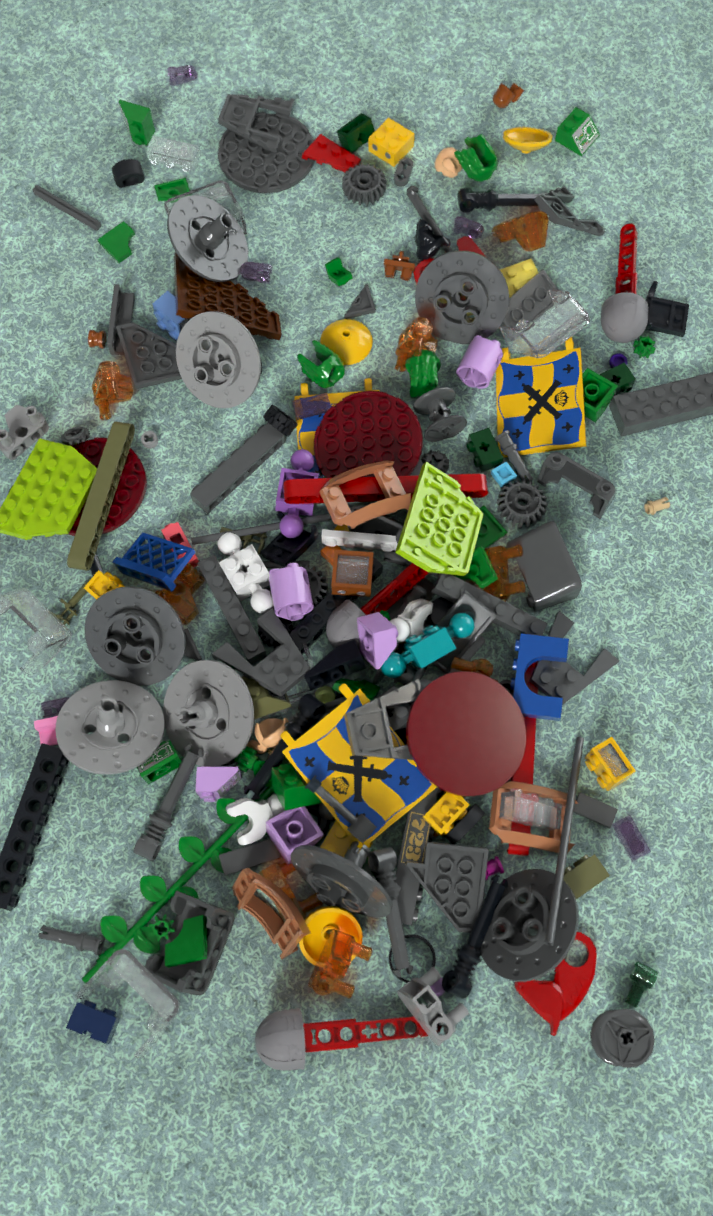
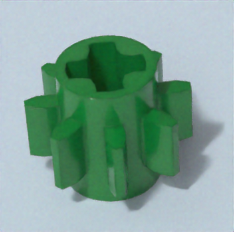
[633,336,656,359]
[234,746,259,773]
[149,914,176,941]

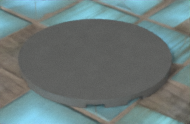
[218,112,315,193]

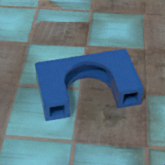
[510,634,569,721]

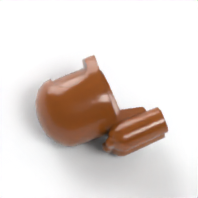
[493,83,524,109]

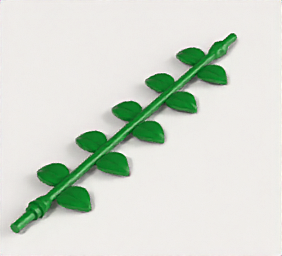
[82,761,274,985]

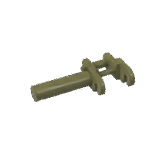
[220,527,267,555]
[48,582,88,625]

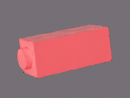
[161,522,199,573]

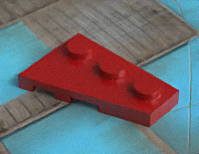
[302,134,361,172]

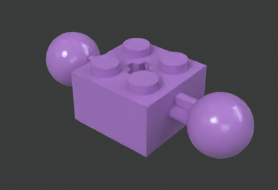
[275,449,319,538]

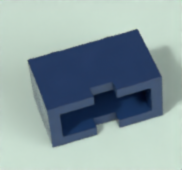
[66,999,120,1044]

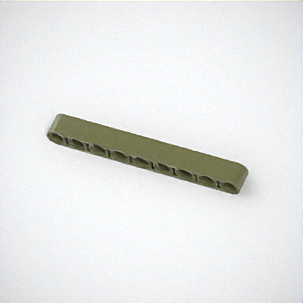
[67,422,135,571]

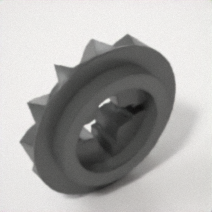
[61,427,90,446]
[421,450,449,473]

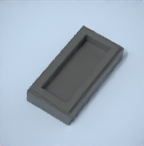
[573,792,618,829]

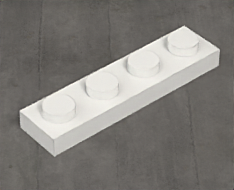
[321,529,397,552]

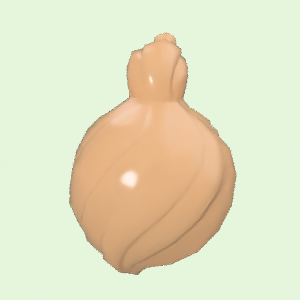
[434,147,462,178]
[246,718,289,754]

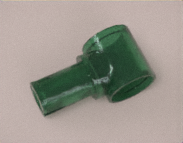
[625,961,658,1008]

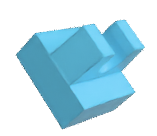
[491,462,517,488]

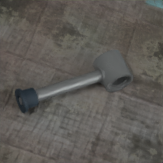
[304,775,377,843]

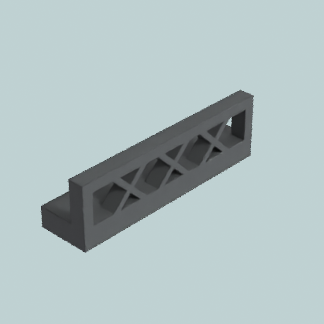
[107,284,135,355]

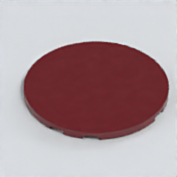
[314,391,423,478]
[68,437,147,536]
[406,671,526,796]

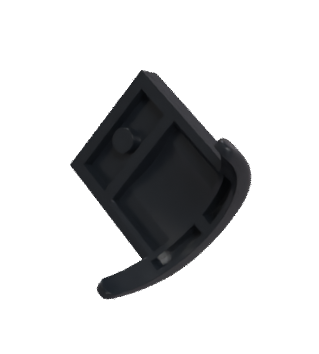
[645,281,689,337]
[260,511,318,568]

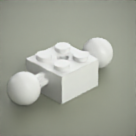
[217,532,274,614]

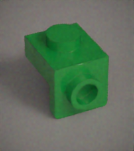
[325,257,353,287]

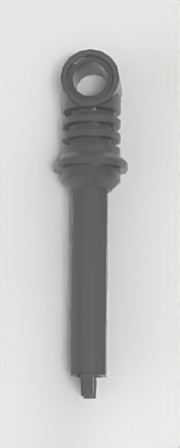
[134,744,203,862]
[368,847,413,977]

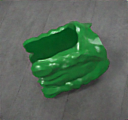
[454,134,498,182]
[297,340,345,389]
[405,350,441,398]

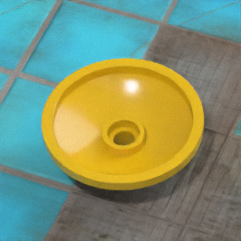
[503,127,553,153]
[320,319,373,365]
[299,906,363,969]

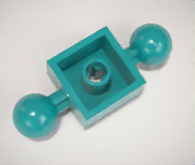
[381,613,475,678]

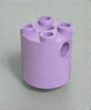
[457,335,503,389]
[269,563,314,621]

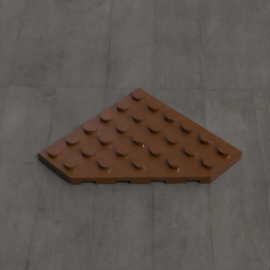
[174,251,282,341]

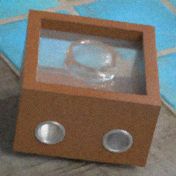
[331,550,374,597]

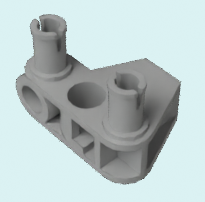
[0,405,49,460]
[397,967,469,1046]

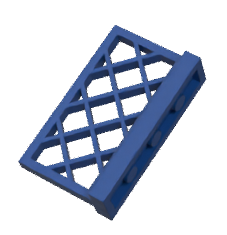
[112,532,196,592]

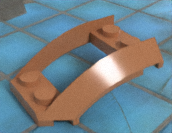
[319,461,411,529]
[489,781,579,853]
[232,868,311,960]

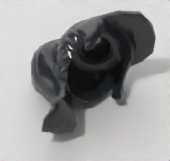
[414,219,451,261]

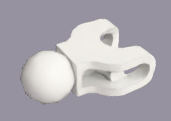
[389,599,433,643]
[226,794,286,845]

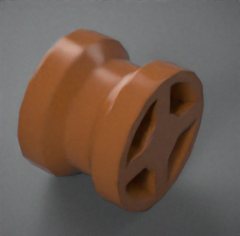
[88,330,107,349]

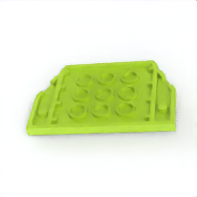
[0,438,97,540]
[395,462,484,576]

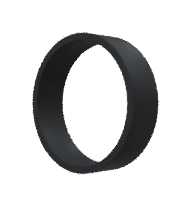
[444,803,485,844]
[389,934,436,983]

